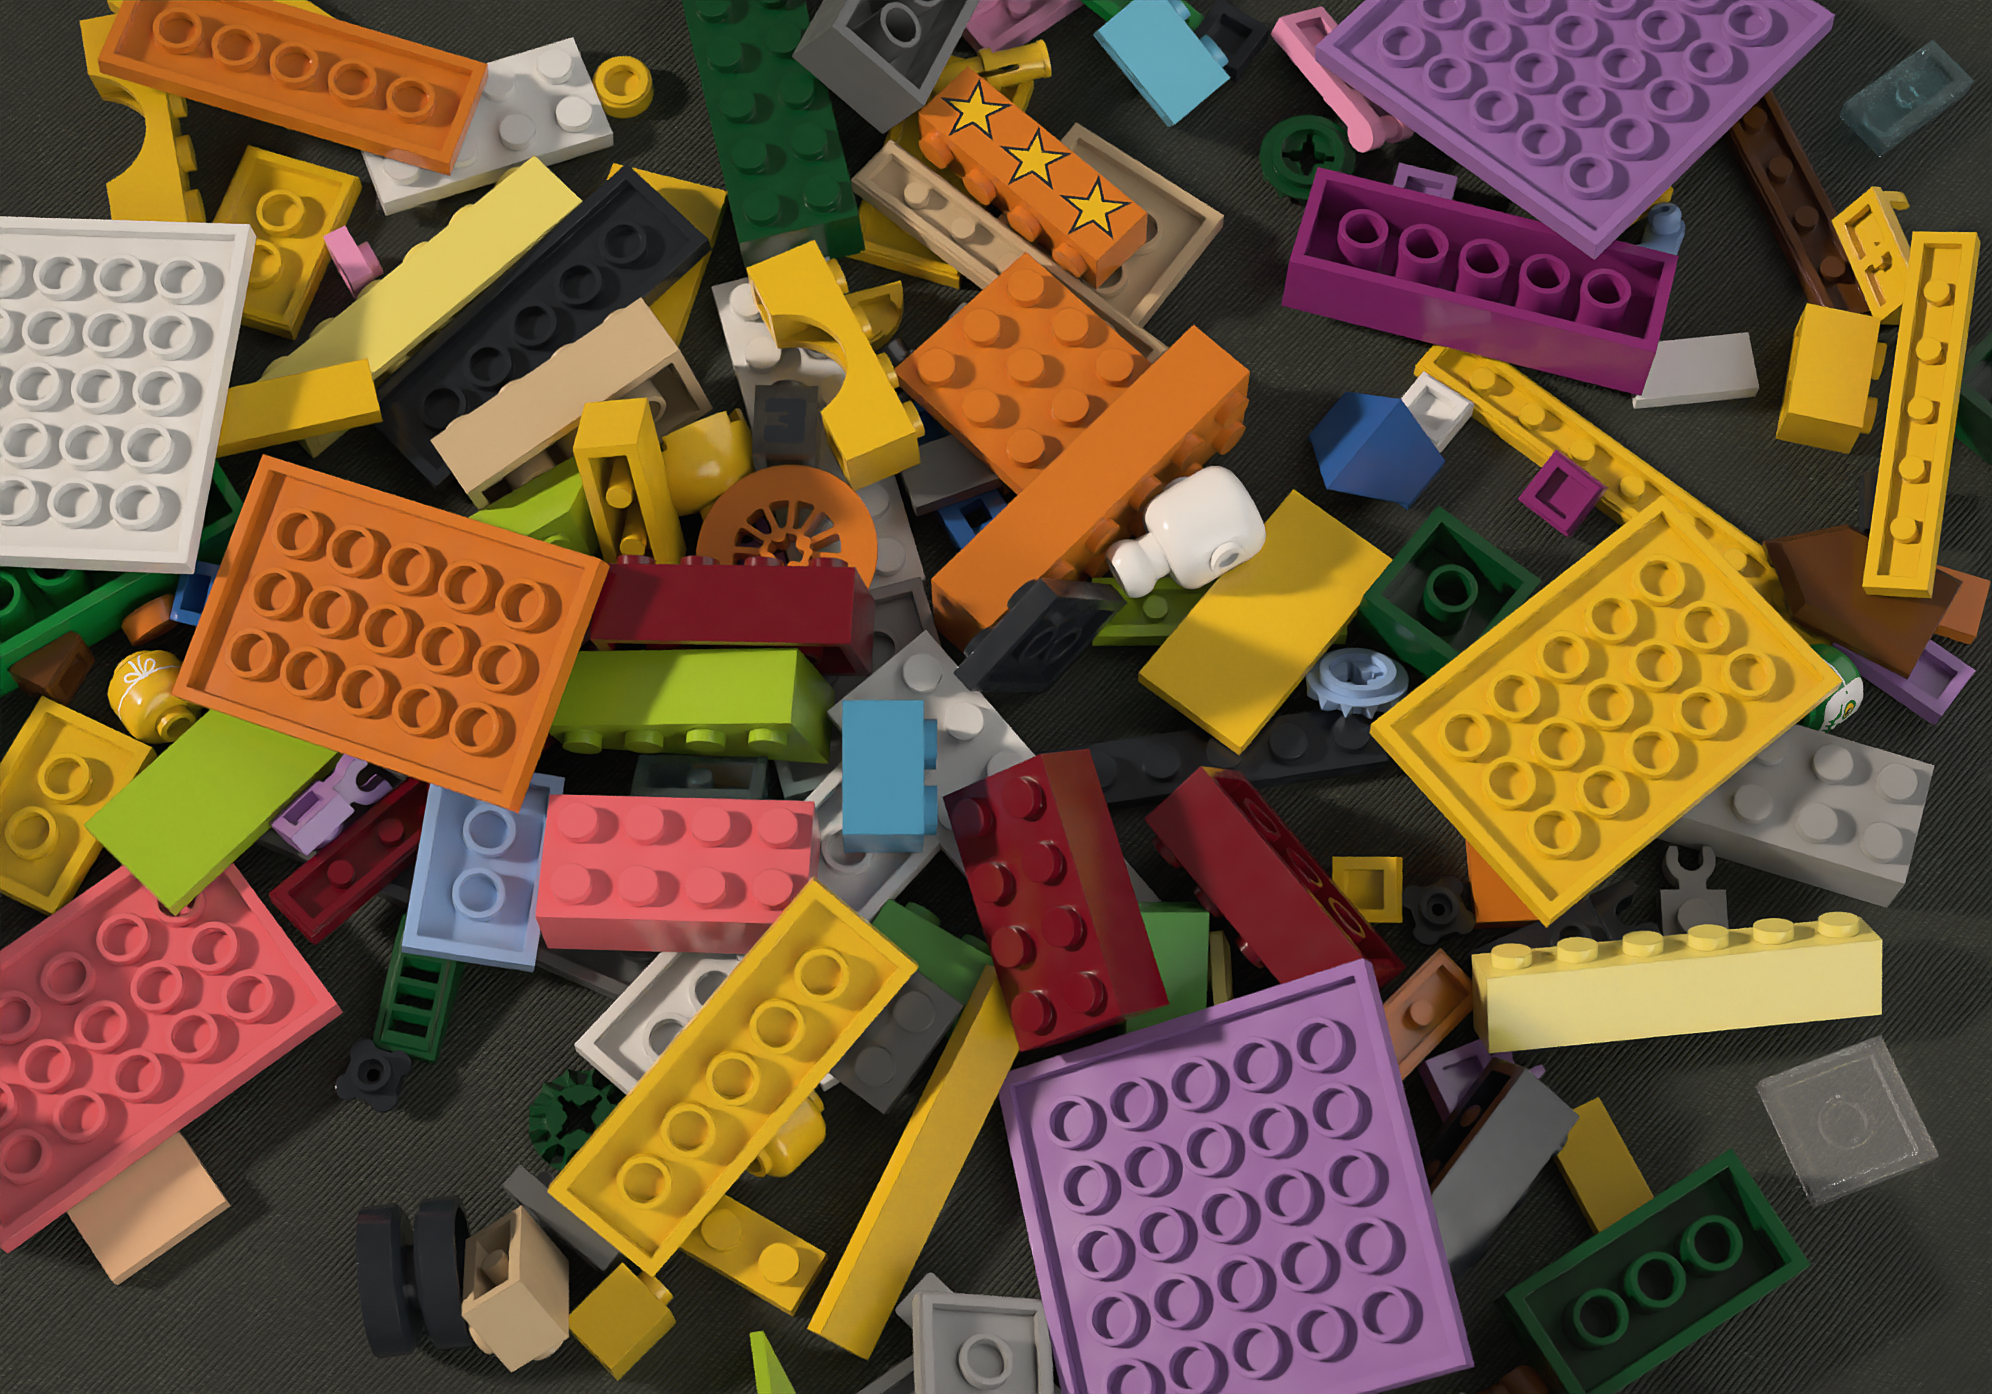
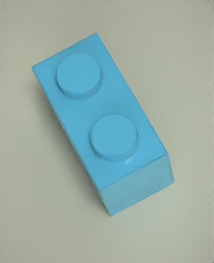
[1093,0,1230,128]

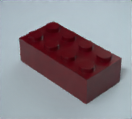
[590,555,876,676]
[942,749,1170,1052]
[1144,766,1407,992]

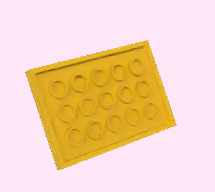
[1369,494,1843,927]

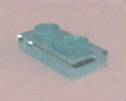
[1839,40,1974,157]

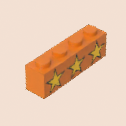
[917,67,1147,290]

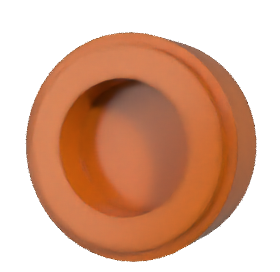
[121,593,181,647]

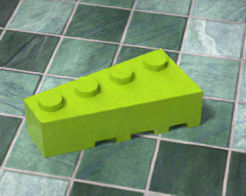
[549,648,835,764]

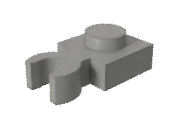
[1656,846,1729,936]

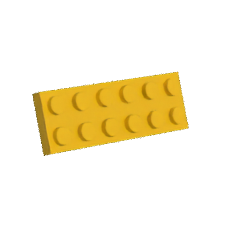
[547,876,918,1278]

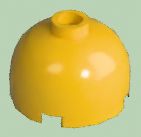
[661,409,756,522]

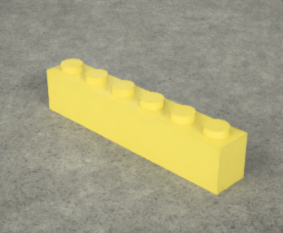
[257,155,583,458]
[1472,912,1882,1054]

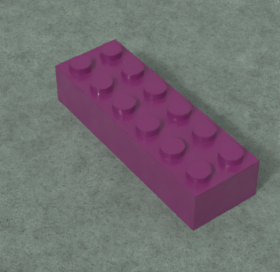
[1281,167,1679,396]

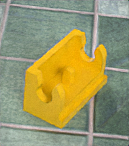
[1832,187,1910,325]

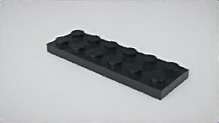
[370,163,712,496]

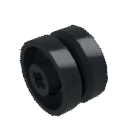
[356,1195,475,1359]

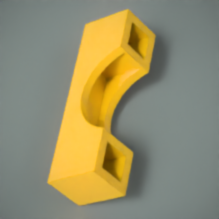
[80,13,206,223]
[746,240,925,491]

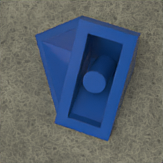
[1308,391,1445,510]

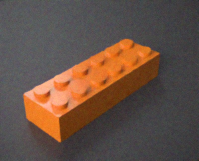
[931,325,1250,653]

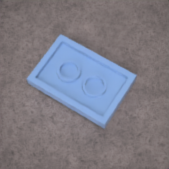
[401,773,565,972]

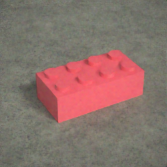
[535,794,821,954]

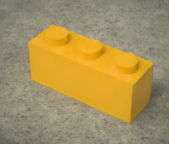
[573,397,687,564]

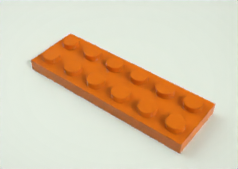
[97,0,489,176]

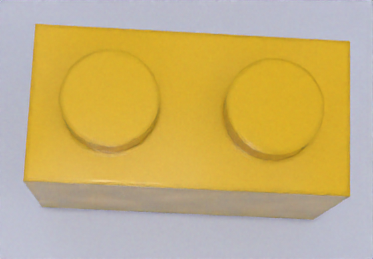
[1775,303,1887,454]

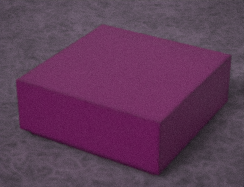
[1518,449,1608,537]

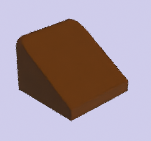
[7,631,95,707]

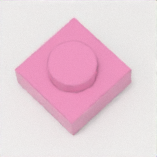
[323,226,384,301]

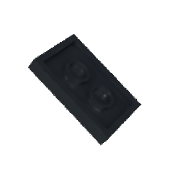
[953,578,1128,693]

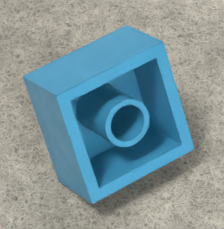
[842,700,938,853]

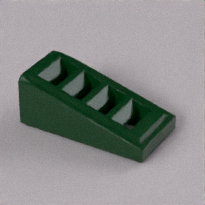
[373,914,466,1064]

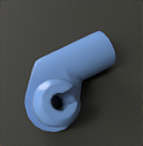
[1637,202,1685,255]

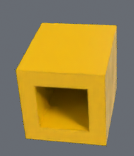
[569,1262,677,1380]

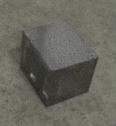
[752,380,822,472]

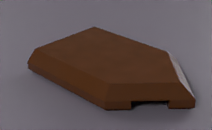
[1762,524,1963,680]

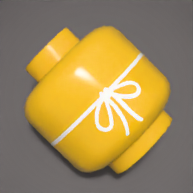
[107,650,203,745]

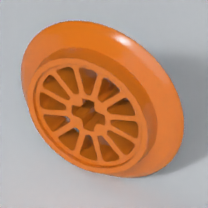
[696,465,878,589]

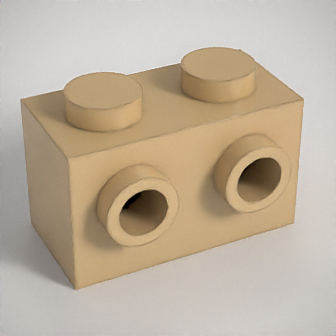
[462,1205,569,1372]

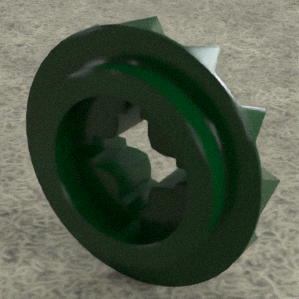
[1259,115,1356,206]
[528,1069,626,1171]

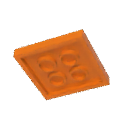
[894,252,1152,495]

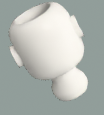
[1105,466,1266,598]

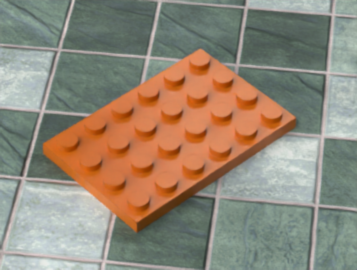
[171,454,610,814]

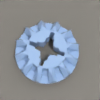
[1306,648,1409,719]

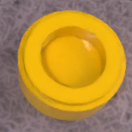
[593,56,654,118]

